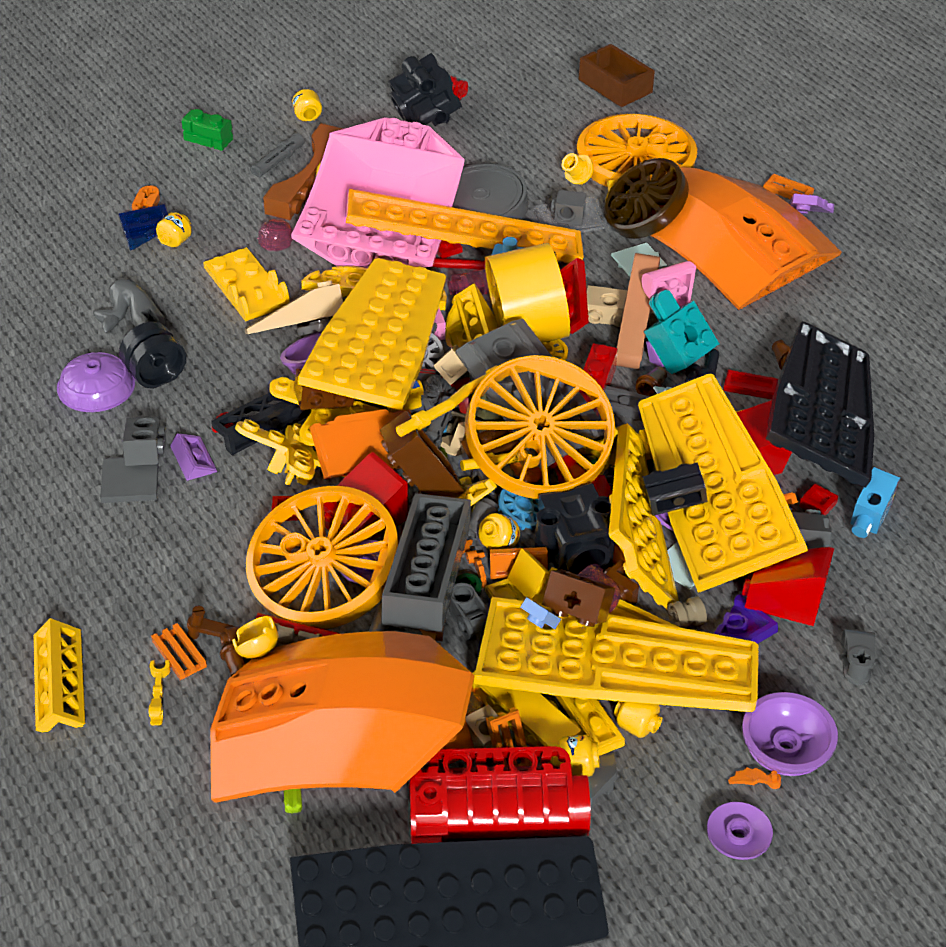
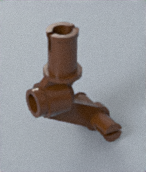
[187,606,246,677]

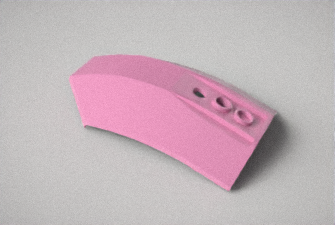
[291,118,464,268]

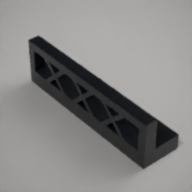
[211,379,311,455]

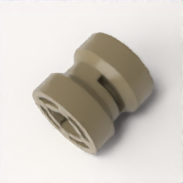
[668,596,707,629]

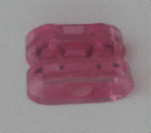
[448,269,489,295]

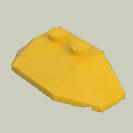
[445,283,498,348]

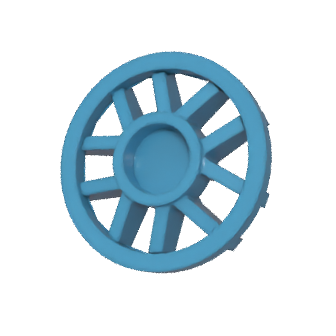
[498,489,539,531]

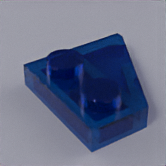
[119,204,168,250]

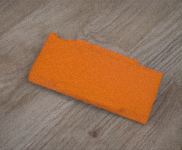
[309,409,412,479]

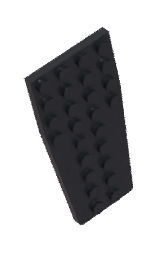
[765,321,875,488]
[289,836,609,947]

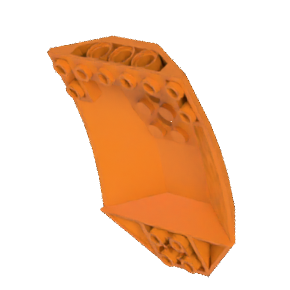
[641,167,842,310]
[210,631,475,803]

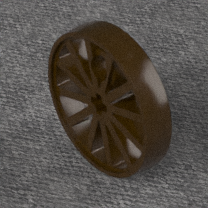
[603,158,689,239]

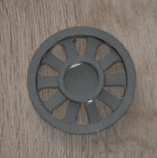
[297,318,330,335]
[421,375,461,422]

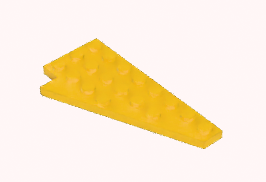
[609,423,679,610]

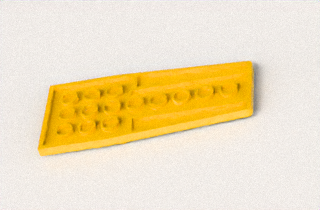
[298,258,446,410]
[638,374,808,593]
[474,597,759,712]

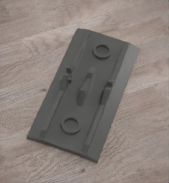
[455,319,604,470]

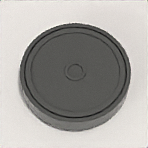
[453,164,529,220]

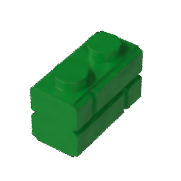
[181,109,233,151]

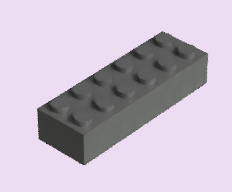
[382,493,471,632]

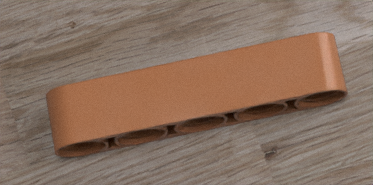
[616,253,660,370]

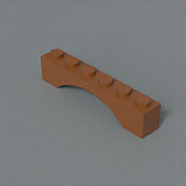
[263,123,343,220]

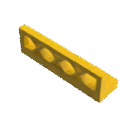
[34,618,85,732]

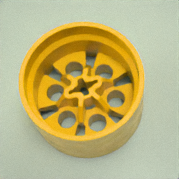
[485,243,570,343]

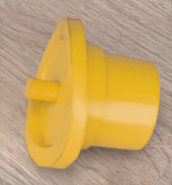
[562,153,593,185]

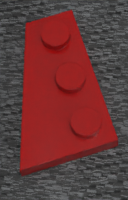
[560,258,589,334]

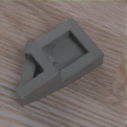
[588,751,617,806]

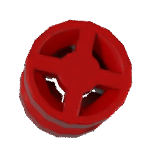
[450,76,468,100]

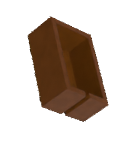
[579,44,655,107]
[380,410,465,498]

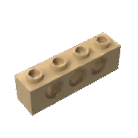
[587,285,658,328]

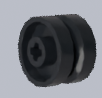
[119,321,187,389]

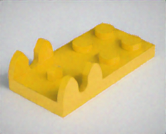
[203,247,290,322]

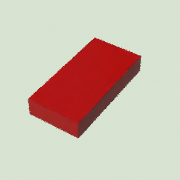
[723,370,779,400]

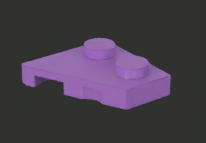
[789,194,834,215]

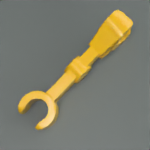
[148,660,170,725]

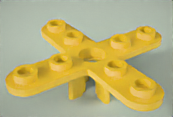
[269,377,383,446]
[235,419,346,485]

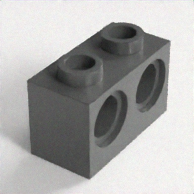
[122,416,166,466]

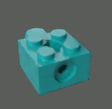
[643,290,719,374]

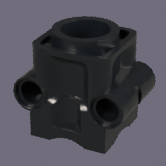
[388,53,462,126]
[534,483,615,577]

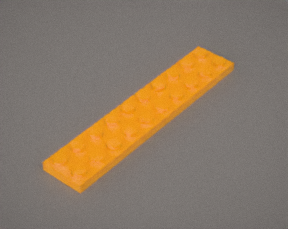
[346,189,584,264]

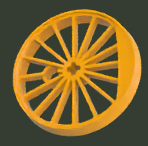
[577,114,697,187]
[465,355,615,499]
[246,486,399,629]

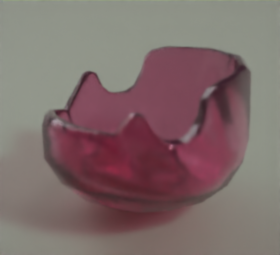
[258,219,294,251]

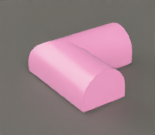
[642,261,696,307]

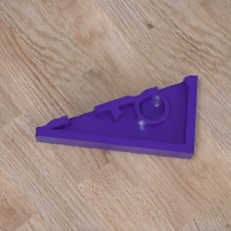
[714,594,778,644]

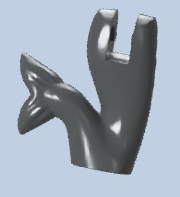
[93,279,166,333]

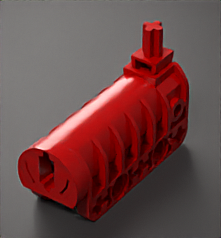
[409,746,590,844]

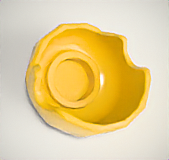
[232,616,279,658]

